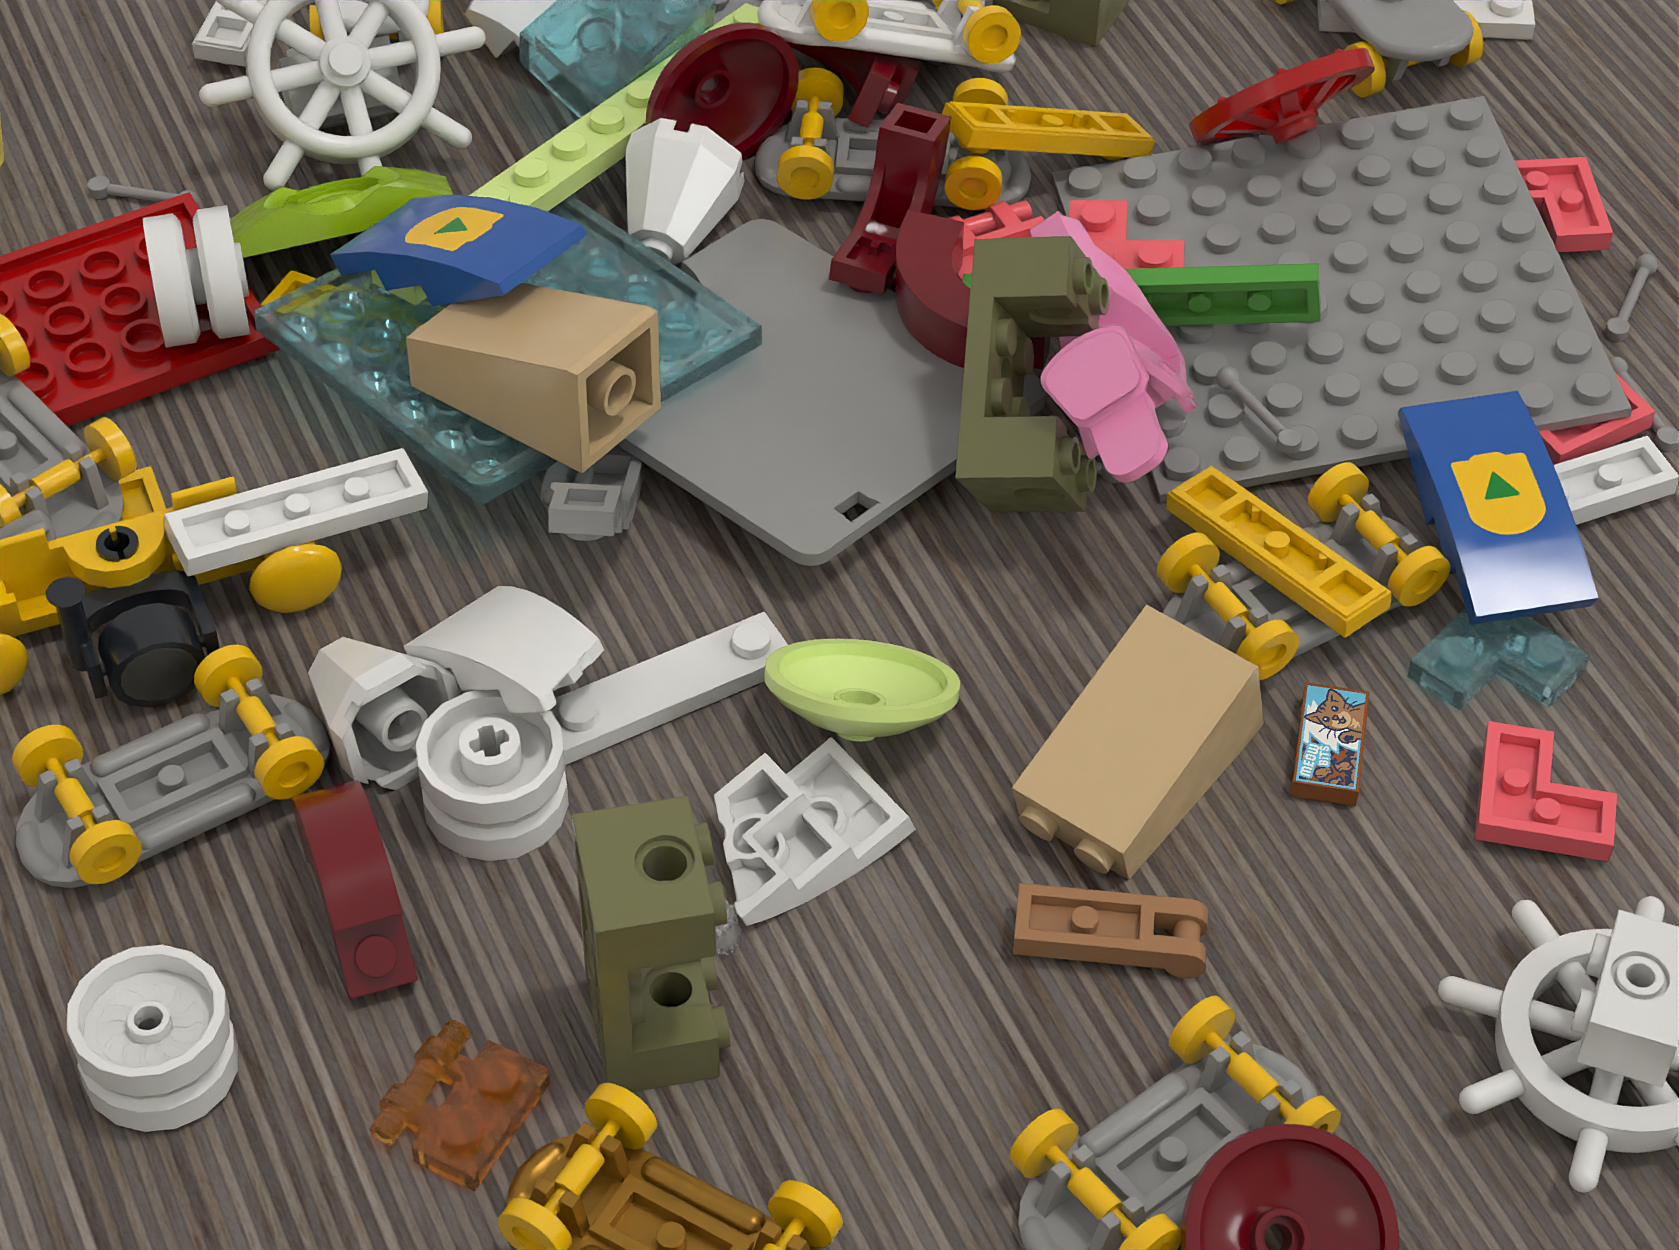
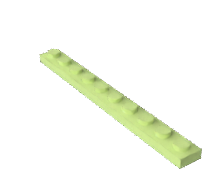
[371,3,759,306]

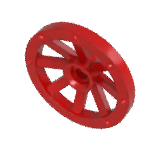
[1189,48,1375,146]

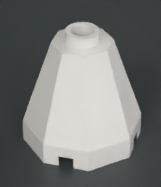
[626,118,744,268]
[308,637,460,790]

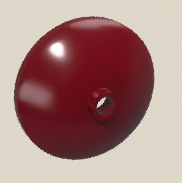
[646,22,799,160]
[1181,1124,1399,1250]

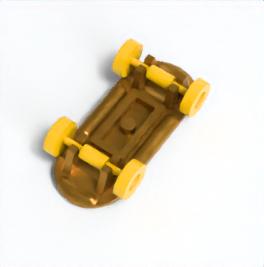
[497,1083,843,1250]

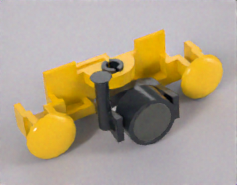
[0,466,342,707]

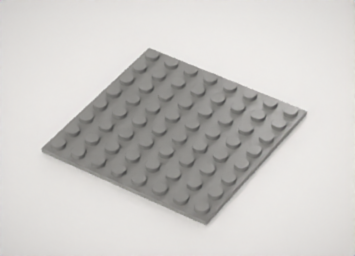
[1052,96,1632,503]

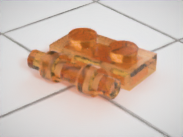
[369,1020,550,1192]

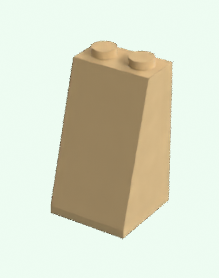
[406,283,661,473]
[1012,604,1264,880]

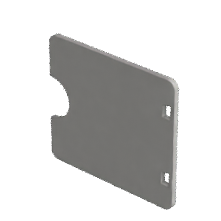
[617,219,1046,566]

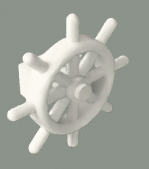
[199,0,485,191]
[1438,896,1679,1193]

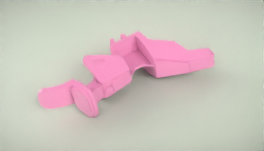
[1030,211,1197,483]

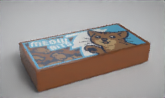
[1290,682,1370,806]

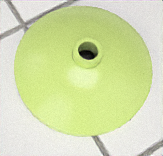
[764,639,960,742]

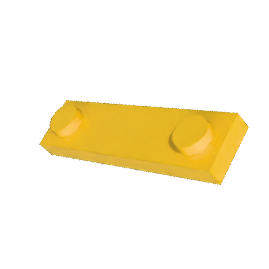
[942,101,1155,161]
[1166,465,1392,638]

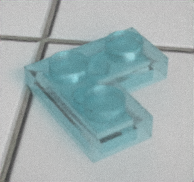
[1407,608,1590,710]

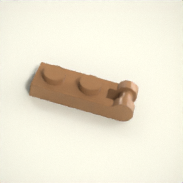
[1013,883,1208,979]

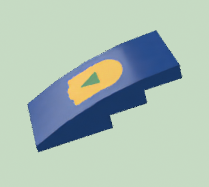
[330,195,587,306]
[1398,391,1598,625]

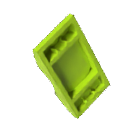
[230,166,453,258]

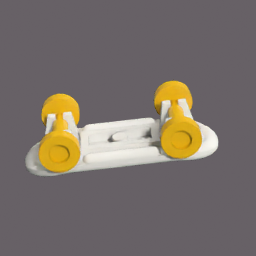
[757,0,1021,73]

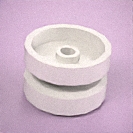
[142,205,250,348]
[416,690,569,861]
[67,945,238,1132]

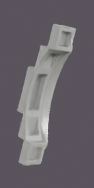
[540,445,644,541]

